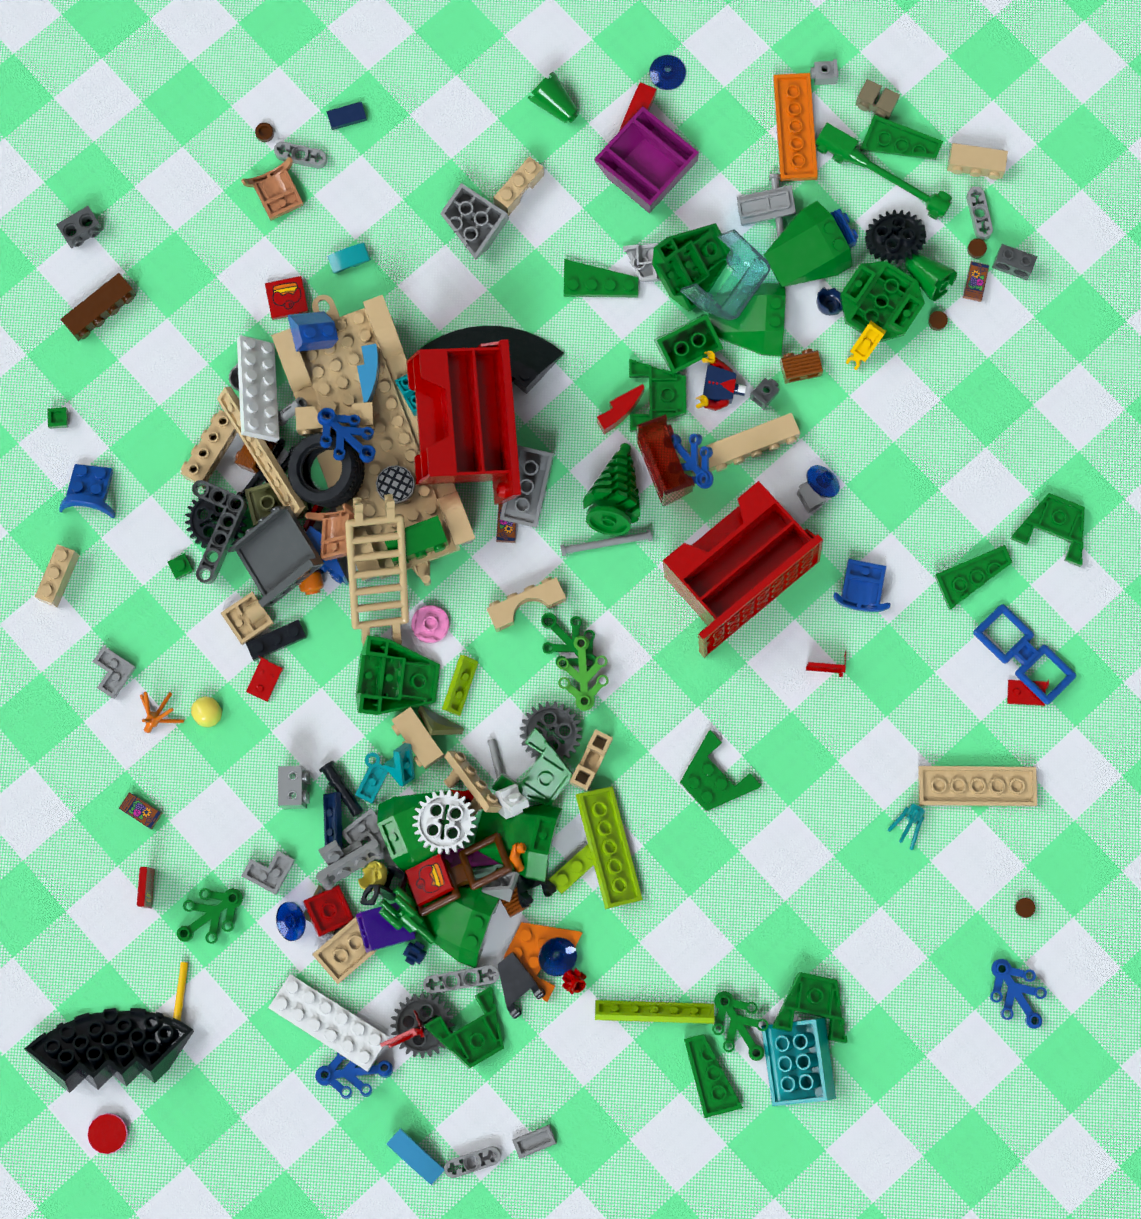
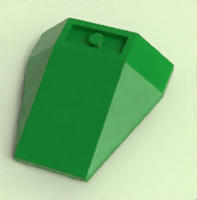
[377,791,461,873]
[474,804,563,882]

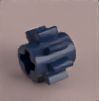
[403,941,427,966]

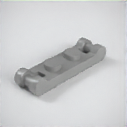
[316,840,385,890]

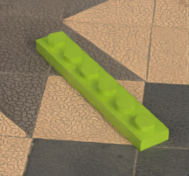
[595,1000,715,1024]

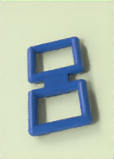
[973,604,1076,705]

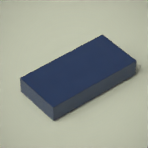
[326,102,367,130]

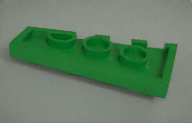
[860,115,943,160]
[564,259,638,298]
[934,545,1013,610]
[684,1034,743,1118]

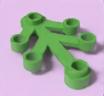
[557,636,609,711]

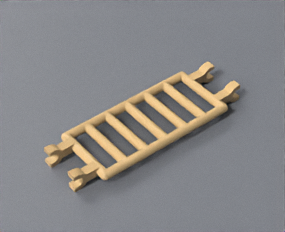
[345,494,409,646]

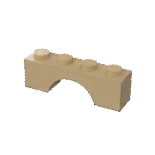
[295,402,375,437]
[486,577,566,632]

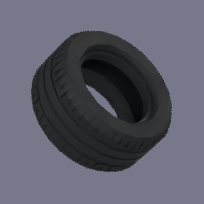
[287,432,365,508]

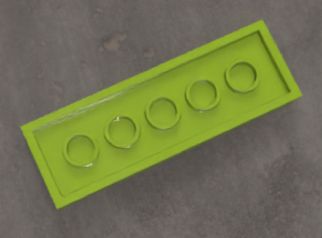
[575,786,643,909]

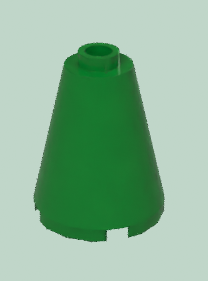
[528,72,578,123]
[905,253,957,301]

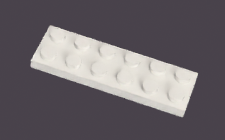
[237,335,279,442]
[268,974,390,1072]

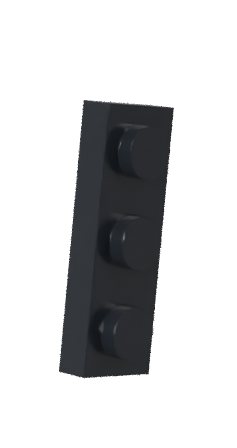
[246,620,307,661]

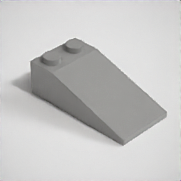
[500,445,555,528]

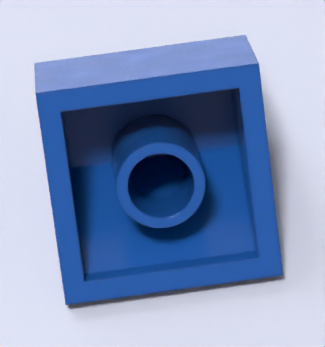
[287,311,339,352]

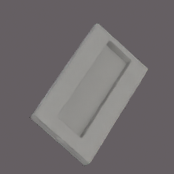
[737,185,796,226]

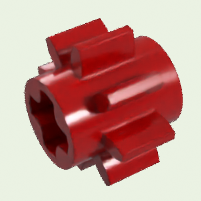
[562,968,586,995]

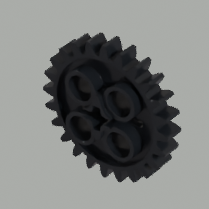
[865,210,926,264]
[185,491,247,549]

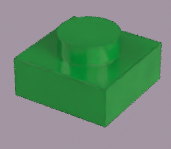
[47,407,68,429]
[168,553,194,580]

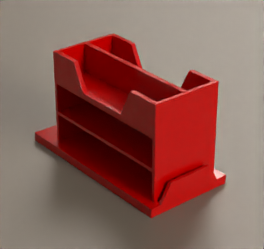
[406,339,521,505]
[662,481,823,658]

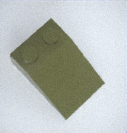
[245,477,312,526]

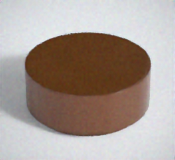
[255,123,274,142]
[967,239,987,259]
[928,311,948,331]
[1015,898,1036,918]

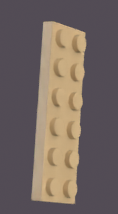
[918,766,1037,807]

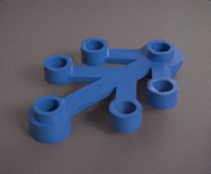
[317,408,376,463]
[664,433,714,489]
[989,959,1047,1029]
[315,1053,393,1099]

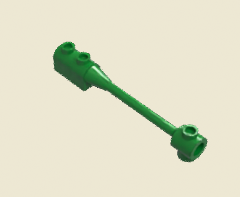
[815,123,952,220]

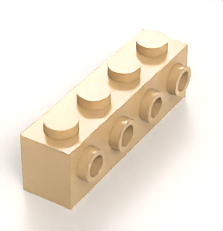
[181,410,238,489]

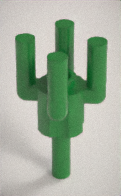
[379,886,436,944]

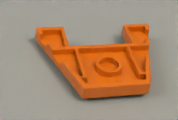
[503,922,582,1002]

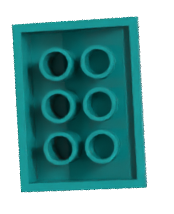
[761,1018,836,1106]

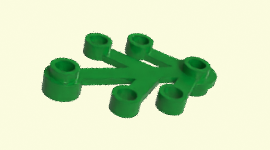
[541,613,597,672]
[177,888,243,944]
[712,991,768,1061]

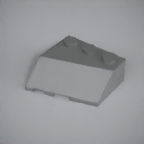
[440,183,509,260]

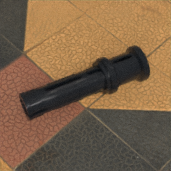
[319,761,363,817]

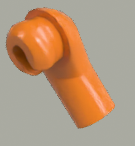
[509,842,526,872]

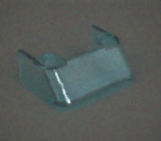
[680,229,770,320]

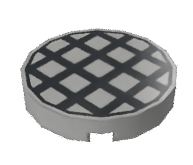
[376,465,415,504]

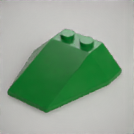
[763,201,853,287]
[652,223,733,311]
[708,283,786,357]
[355,635,440,715]
[415,887,500,968]

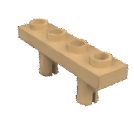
[444,751,502,816]

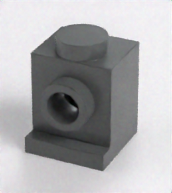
[750,378,780,410]

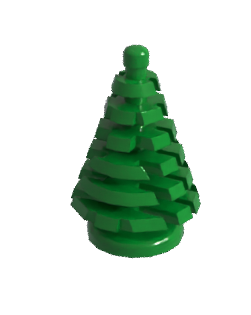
[583,443,640,536]

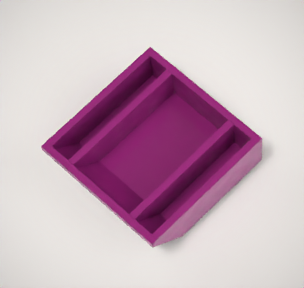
[594,107,699,214]

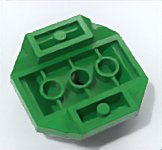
[840,261,925,342]

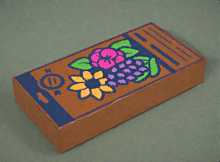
[963,261,989,302]
[496,504,517,543]
[119,792,163,830]

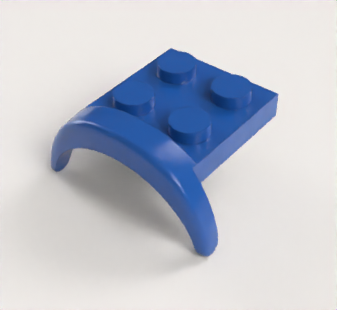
[59,464,115,518]
[833,559,891,612]

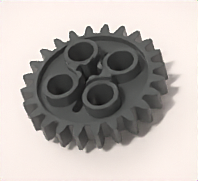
[520,701,582,760]
[390,993,455,1058]

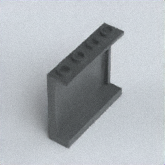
[228,505,324,608]

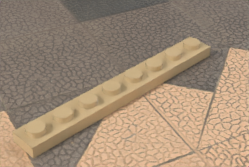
[217,386,306,518]

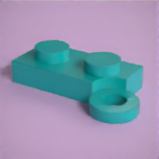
[355,752,389,804]

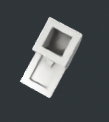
[495,784,529,819]

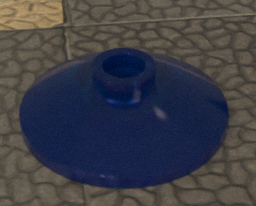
[649,55,686,90]
[806,465,840,498]
[276,902,306,941]
[538,937,577,976]

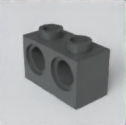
[56,206,103,249]
[992,244,1038,280]

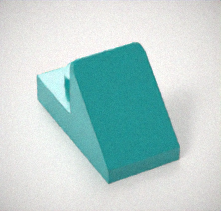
[383,743,415,787]

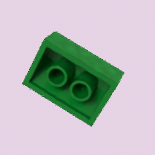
[654,314,723,374]
[385,516,448,566]

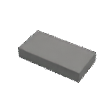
[512,1125,557,1159]

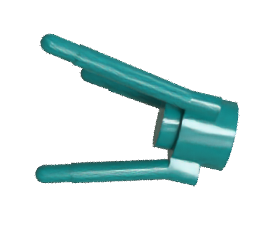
[888,804,925,850]

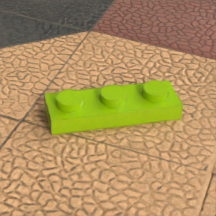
[442,655,478,716]
[548,844,594,894]

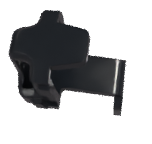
[360,866,408,905]

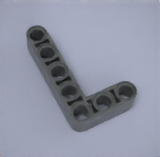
[192,480,247,584]

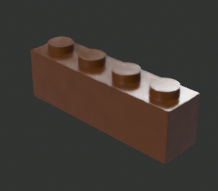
[60,273,136,341]

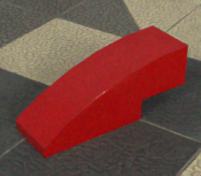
[619,82,657,131]
[597,384,644,434]

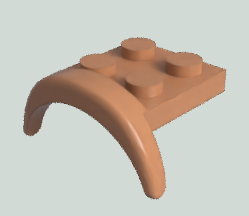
[241,157,304,221]
[305,503,354,561]

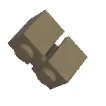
[855,79,900,120]

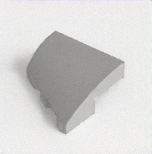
[623,243,661,282]

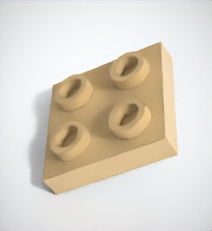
[221,592,274,645]

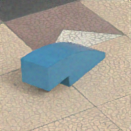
[357,344,379,403]
[387,1128,444,1185]

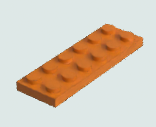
[773,73,818,182]

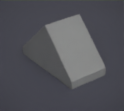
[481,872,519,902]

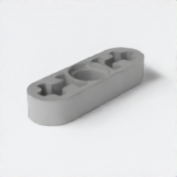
[274,142,327,169]
[966,186,993,240]
[444,1146,501,1178]

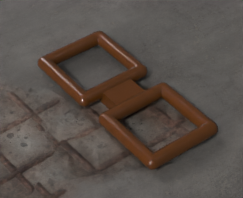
[407,832,513,917]

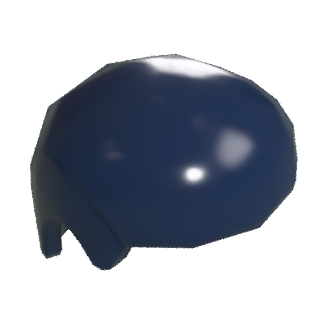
[816,287,842,316]

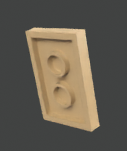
[312,917,377,984]

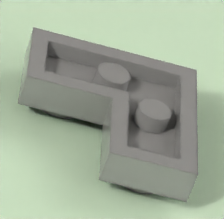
[92,646,136,699]
[342,808,386,849]
[318,840,363,866]
[242,851,295,895]

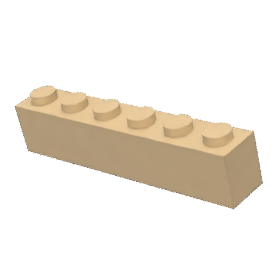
[688,413,800,476]

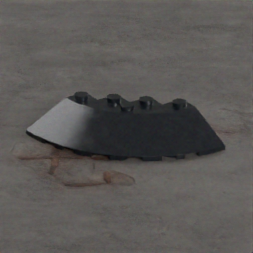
[413,326,564,394]
[24,1008,194,1093]

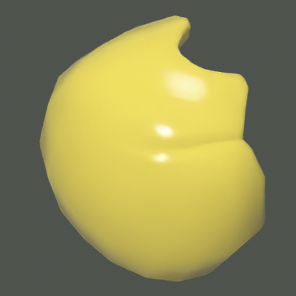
[191,696,222,728]
[358,861,387,891]

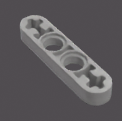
[423,966,499,993]

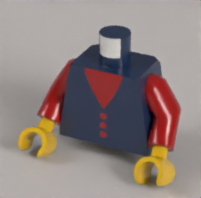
[696,351,746,411]

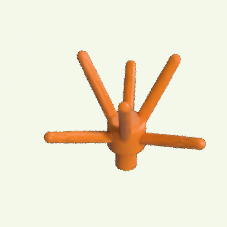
[140,692,184,733]

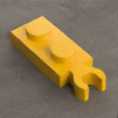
[846,321,886,370]

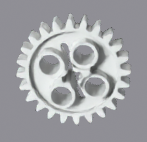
[412,790,477,854]

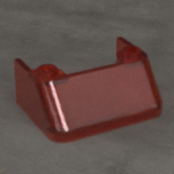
[636,414,695,506]

